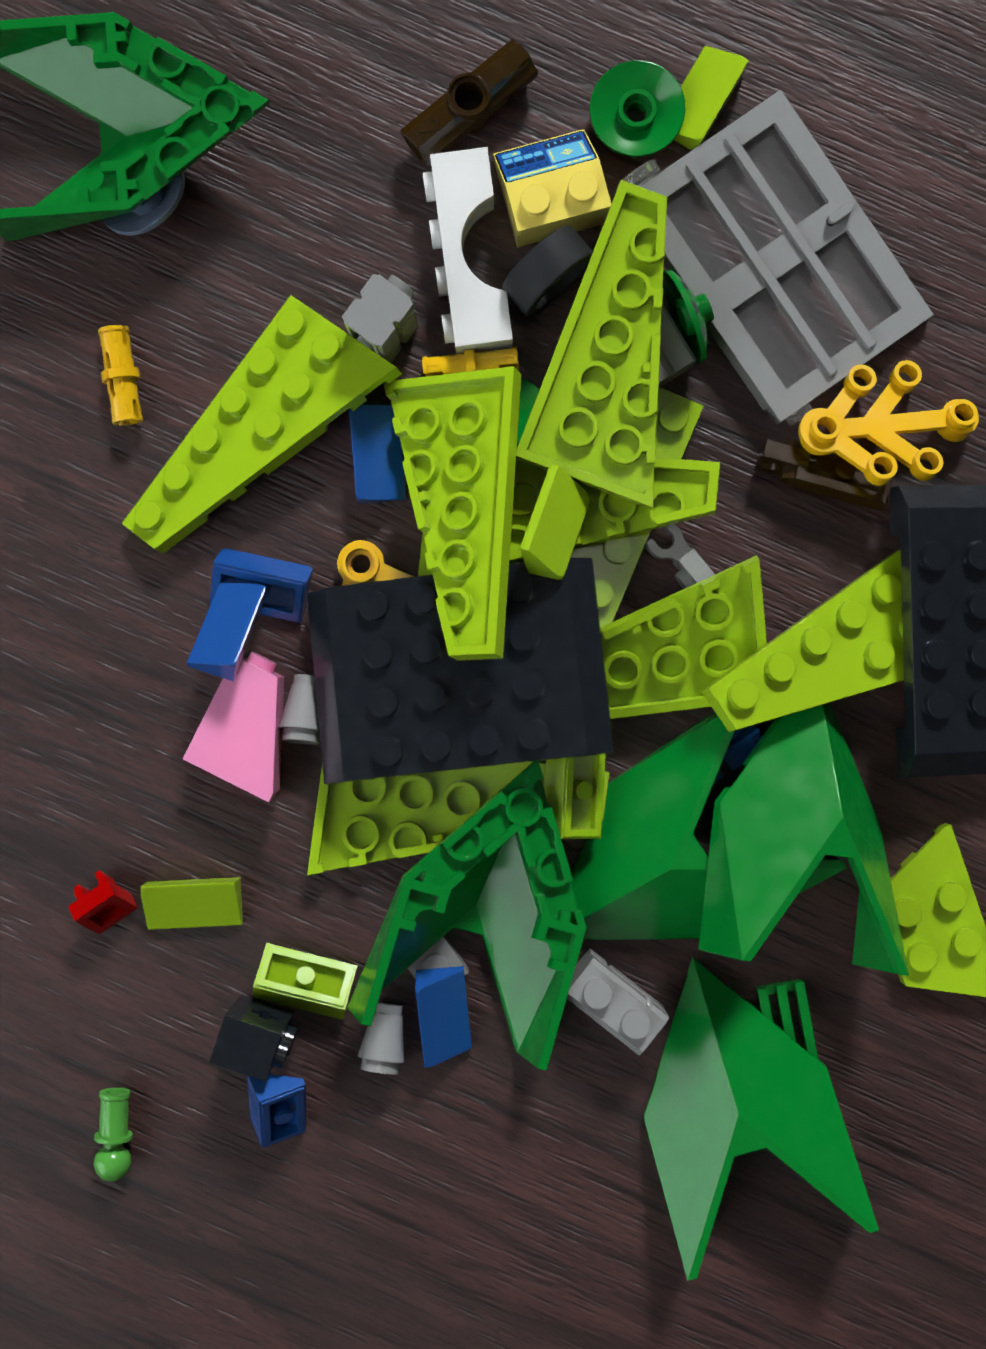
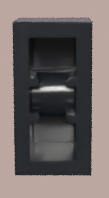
[209,994,298,1081]

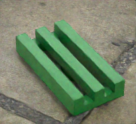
[755,978,818,1058]

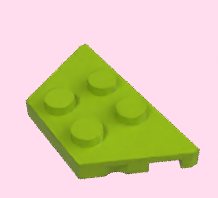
[890,823,986,997]

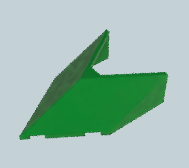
[0,12,270,242]
[698,702,909,976]
[571,711,847,940]
[347,761,587,1071]
[644,956,879,1281]

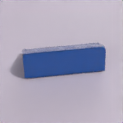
[349,405,406,504]
[209,548,313,623]
[187,583,267,681]
[415,966,472,1068]
[247,1074,306,1148]

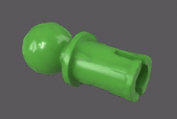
[93,1087,133,1182]

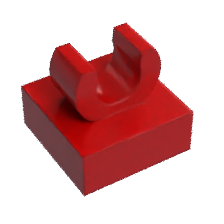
[68,870,138,935]

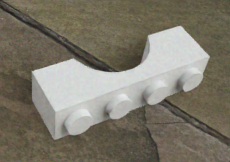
[423,147,513,354]

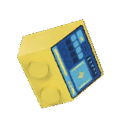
[493,129,611,248]

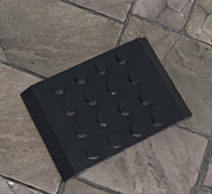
[890,485,986,778]
[307,558,615,785]

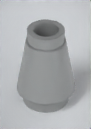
[279,674,320,745]
[358,1002,404,1075]

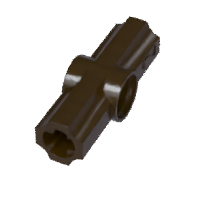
[400,39,538,167]

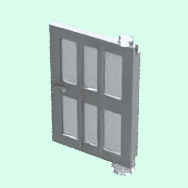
[615,90,934,427]

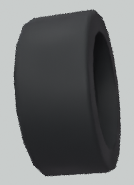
[503,226,593,317]

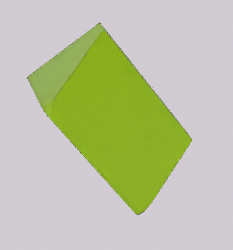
[674,46,749,151]
[520,464,590,580]
[544,754,606,839]
[140,877,243,930]
[253,943,357,1020]

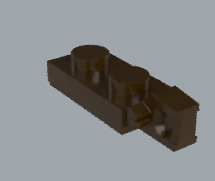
[756,439,892,511]

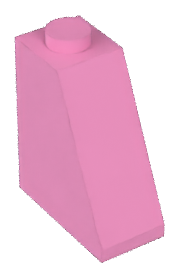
[183,652,284,802]

